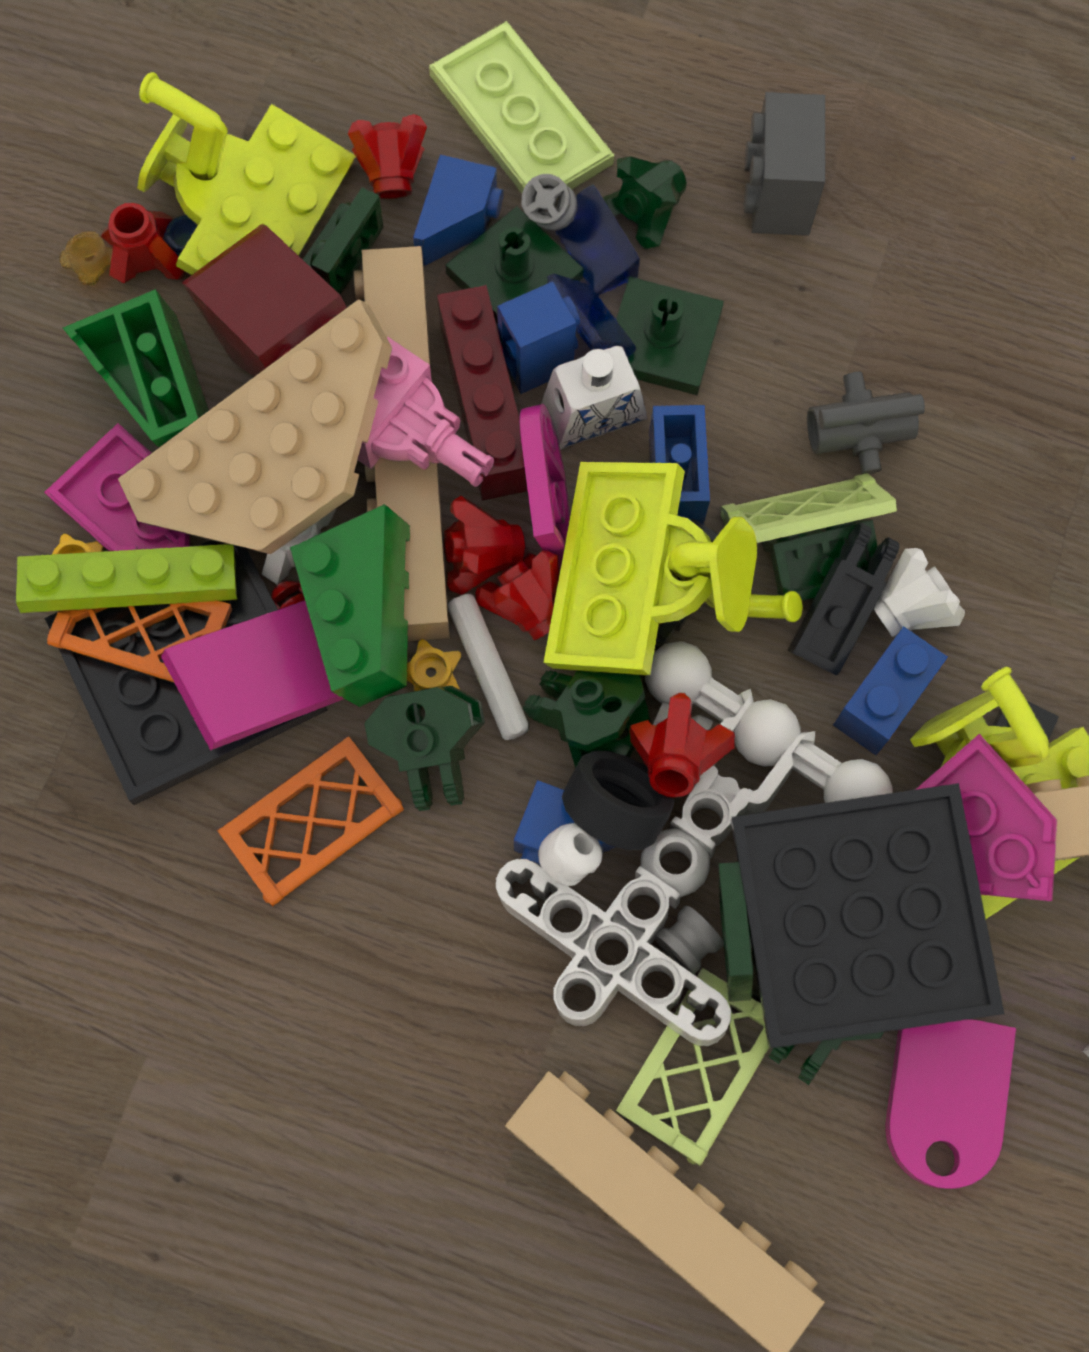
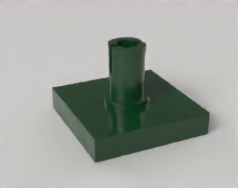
[445,206,584,324]
[607,276,724,396]
[718,862,753,1002]

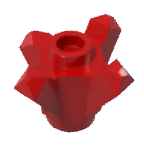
[347,114,427,199]
[100,203,185,284]
[444,495,525,595]
[475,550,559,641]
[630,693,735,797]

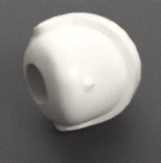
[538,823,603,886]

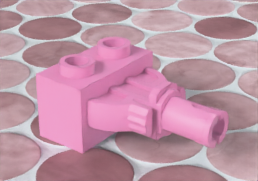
[358,337,494,487]

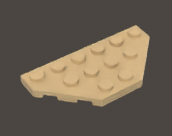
[118,299,392,554]

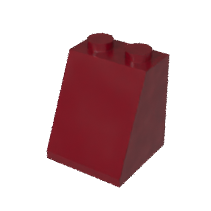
[182,224,347,377]

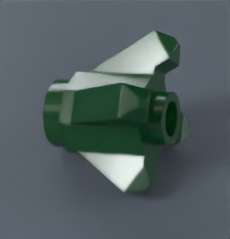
[599,156,687,249]

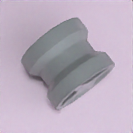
[521,174,577,231]
[655,905,724,974]

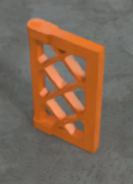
[47,601,232,682]
[218,736,404,907]

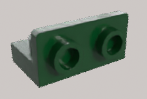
[303,187,384,295]
[762,519,878,601]

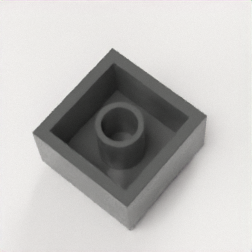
[744,92,825,236]

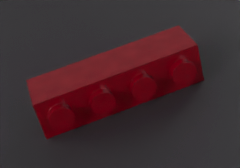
[437,285,528,501]

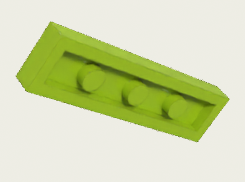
[16,544,237,613]

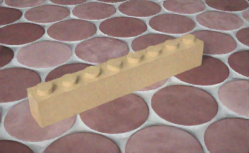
[354,246,450,642]

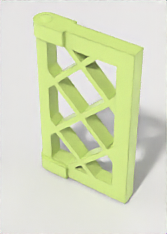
[720,473,897,543]
[615,967,769,1166]

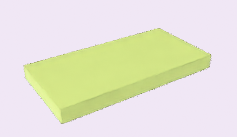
[429,21,614,199]

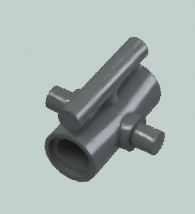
[807,372,925,474]

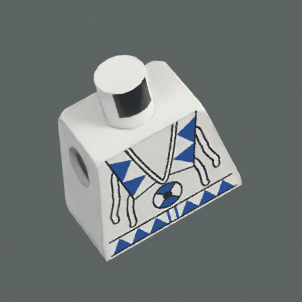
[541,346,647,450]

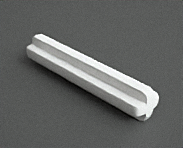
[448,594,529,740]

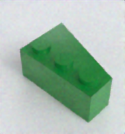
[62,289,209,448]
[290,504,410,707]

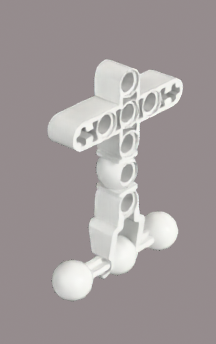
[496,641,893,1046]

